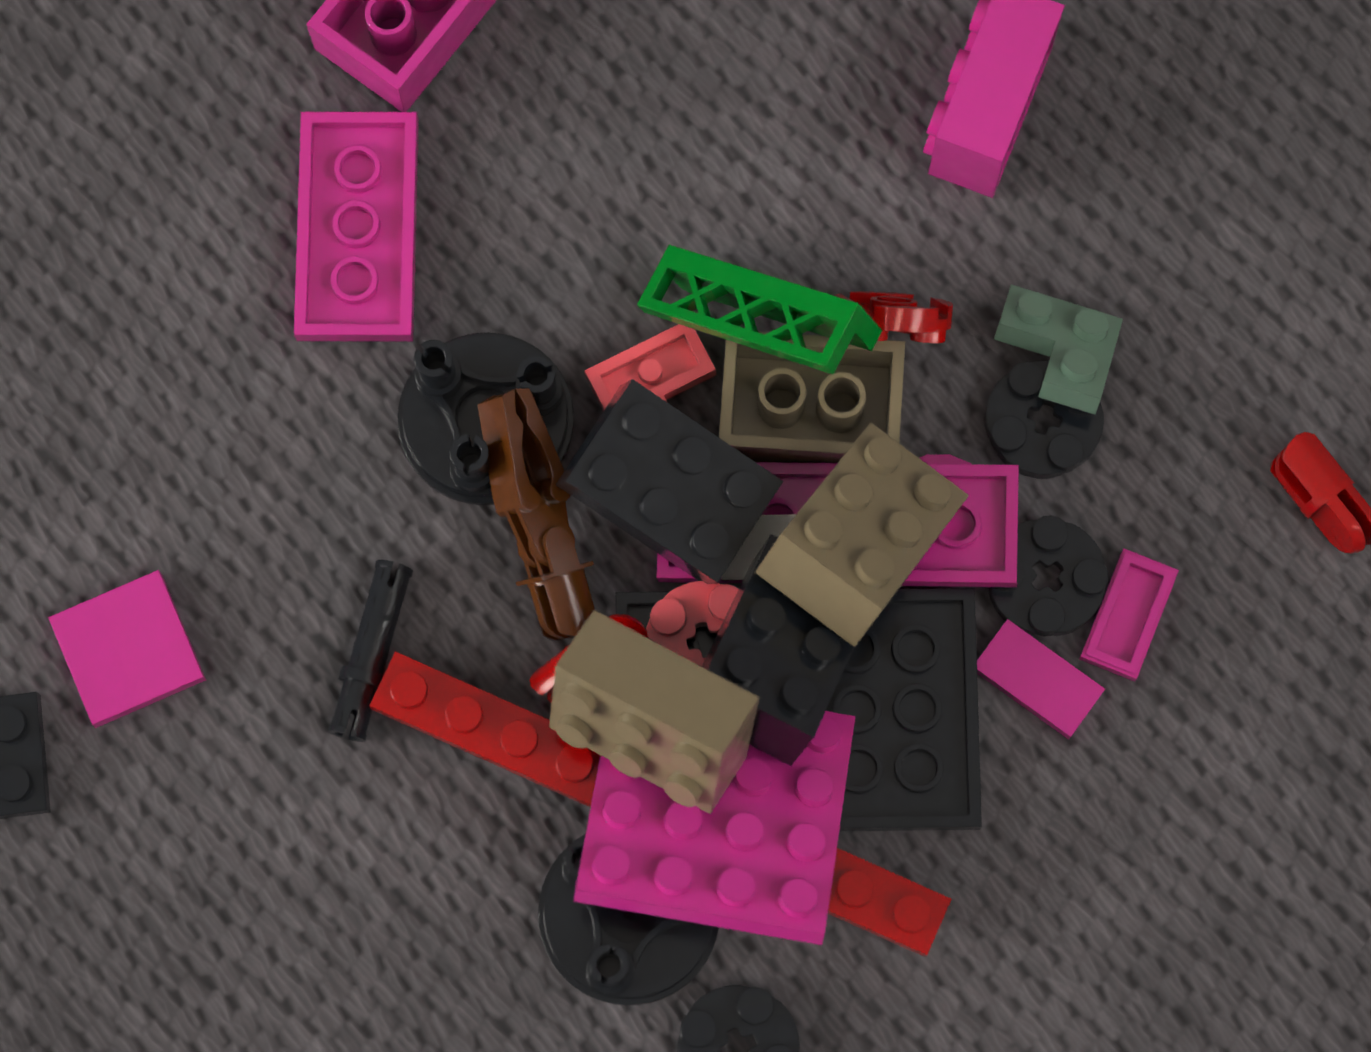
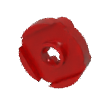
[835,291,953,343]

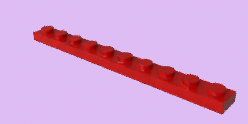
[369,651,952,957]

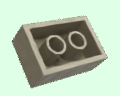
[719,331,905,463]
[755,423,969,647]
[549,610,759,814]

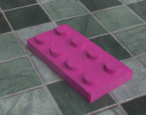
[294,112,419,342]

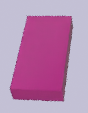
[1079,548,1179,682]
[977,619,1105,740]

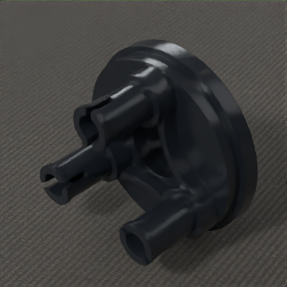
[398,332,574,505]
[538,834,719,1006]

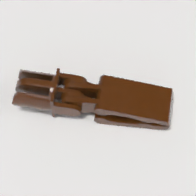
[478,389,596,640]

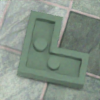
[994,284,1123,415]

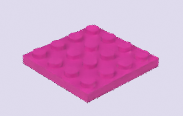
[574,711,855,945]

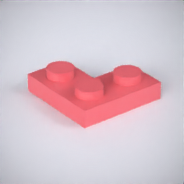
[584,324,716,411]

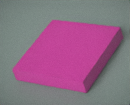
[48,570,206,728]

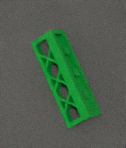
[637,245,882,375]

